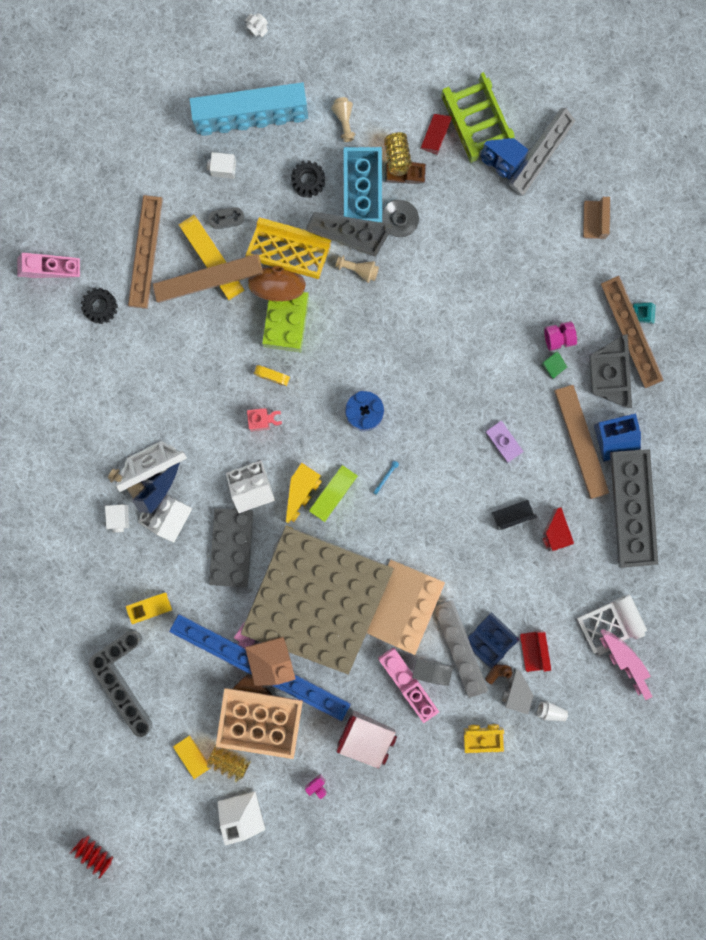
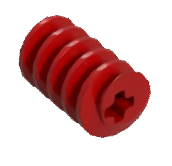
[69,835,114,879]

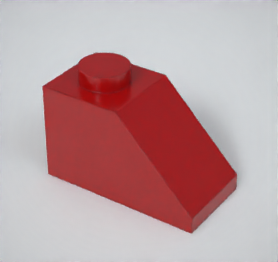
[542,507,574,551]

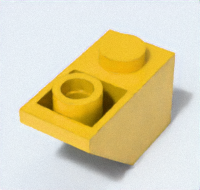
[125,592,172,625]

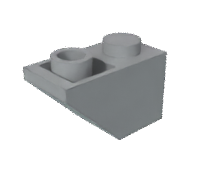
[502,668,534,714]

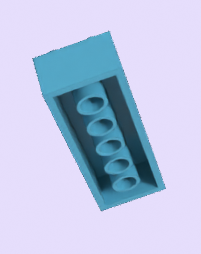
[189,82,308,136]

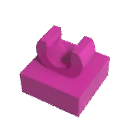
[305,774,327,800]

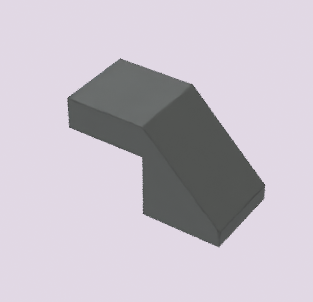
[412,659,453,686]

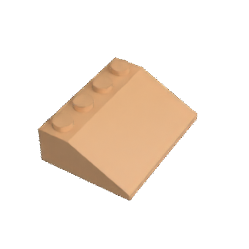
[367,559,445,655]
[216,688,303,759]

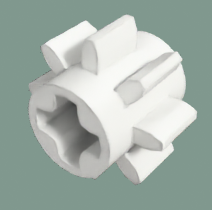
[245,13,268,38]

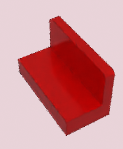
[520,630,552,672]

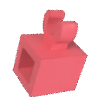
[247,408,282,432]

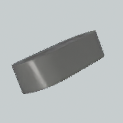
[208,207,245,229]

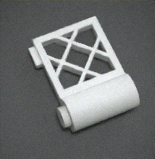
[577,594,647,656]

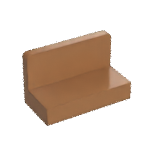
[583,196,610,239]

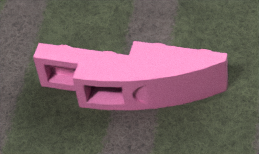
[600,629,653,700]
[378,647,439,723]

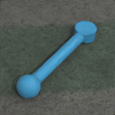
[373,461,399,495]

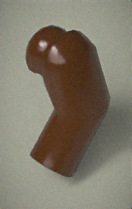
[485,664,513,684]

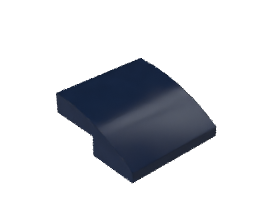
[468,612,519,669]

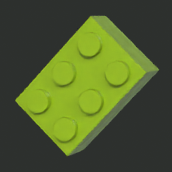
[262,292,309,353]

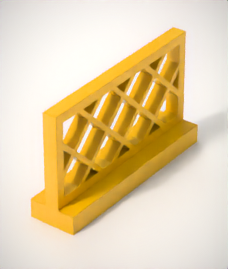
[245,217,332,279]

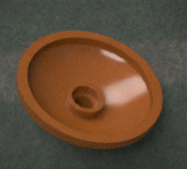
[248,266,306,301]

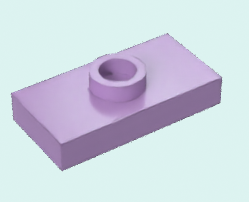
[485,421,524,463]

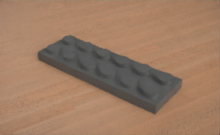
[610,449,659,568]

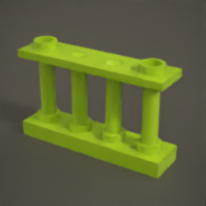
[441,72,515,163]

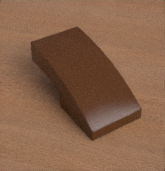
[385,161,426,184]

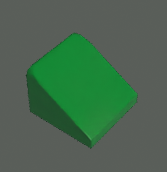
[541,351,567,379]

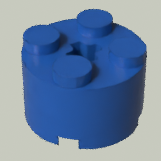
[345,391,384,432]

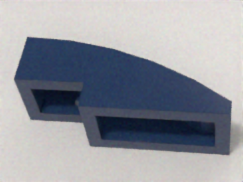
[132,462,180,514]

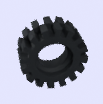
[291,160,325,198]
[81,288,118,324]

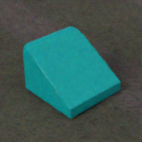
[633,302,656,324]

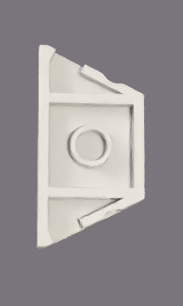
[116,441,187,492]

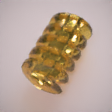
[384,132,412,176]
[207,745,251,783]

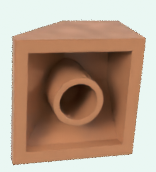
[245,637,295,686]

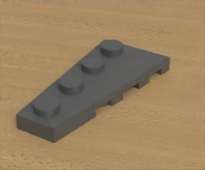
[306,212,392,257]

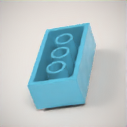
[344,147,382,223]

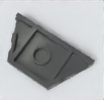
[589,334,632,408]

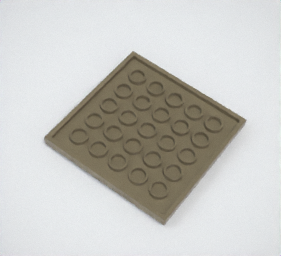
[241,525,394,675]

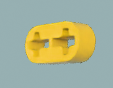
[253,365,290,387]

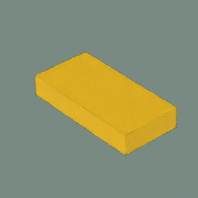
[173,735,211,779]

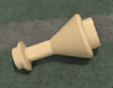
[331,97,355,142]
[336,255,379,283]
[108,469,145,498]

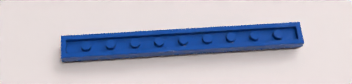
[169,614,351,721]

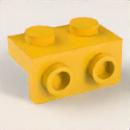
[463,724,504,753]

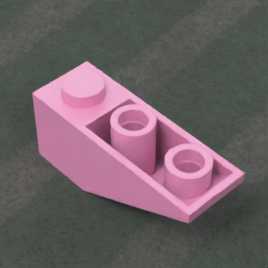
[17,253,80,278]

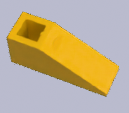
[286,463,322,524]

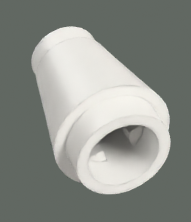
[537,701,568,722]

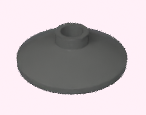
[382,200,419,237]

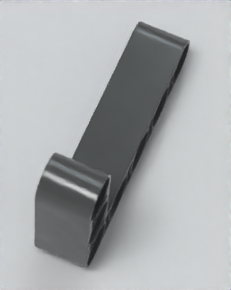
[89,631,153,737]

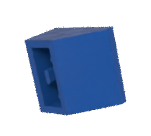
[480,138,529,180]
[594,413,641,462]

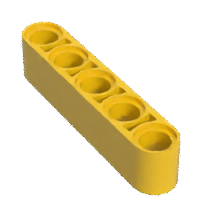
[178,214,245,301]

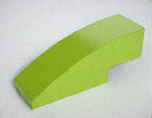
[309,465,358,522]

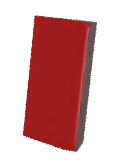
[420,114,452,155]

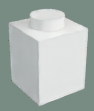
[207,152,236,179]
[105,505,129,533]

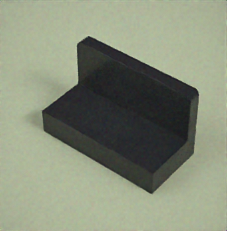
[492,500,537,530]

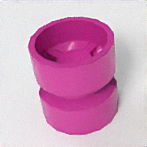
[544,321,577,351]

